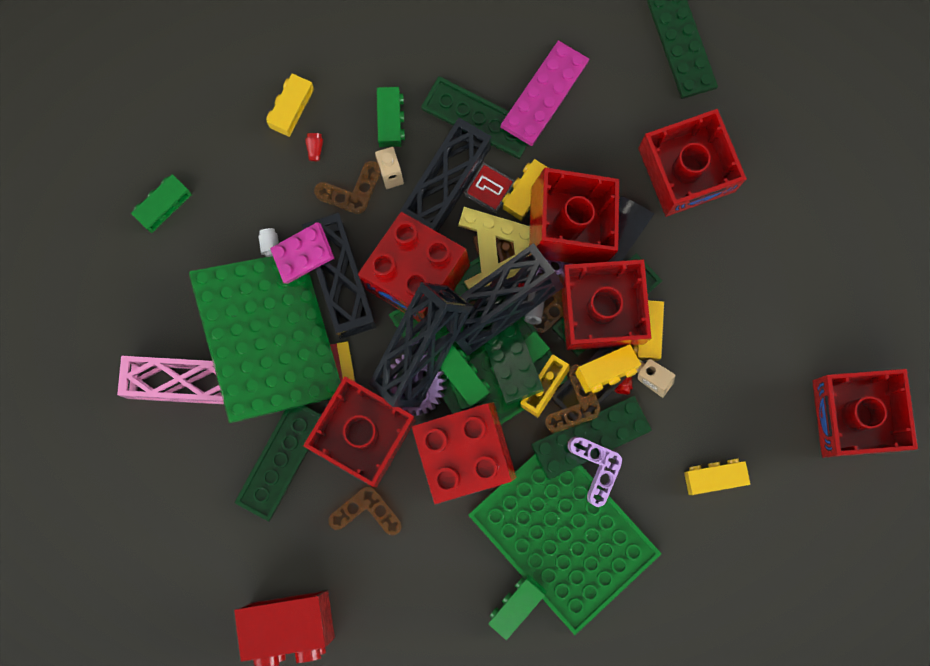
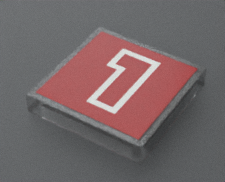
[464,162,515,214]

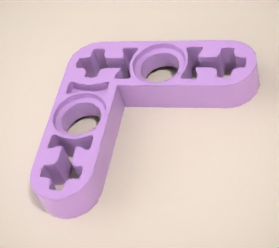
[568,436,622,507]

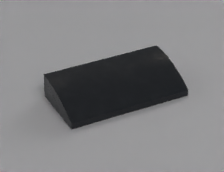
[608,196,654,262]
[551,347,627,424]

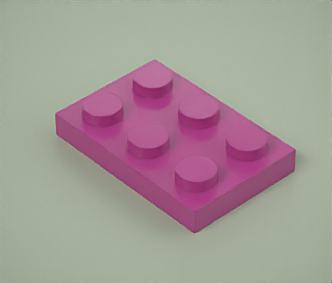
[270,223,334,284]

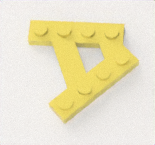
[458,207,530,290]

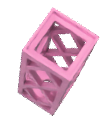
[117,356,224,404]

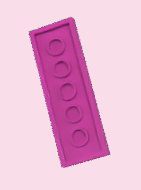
[500,40,589,146]

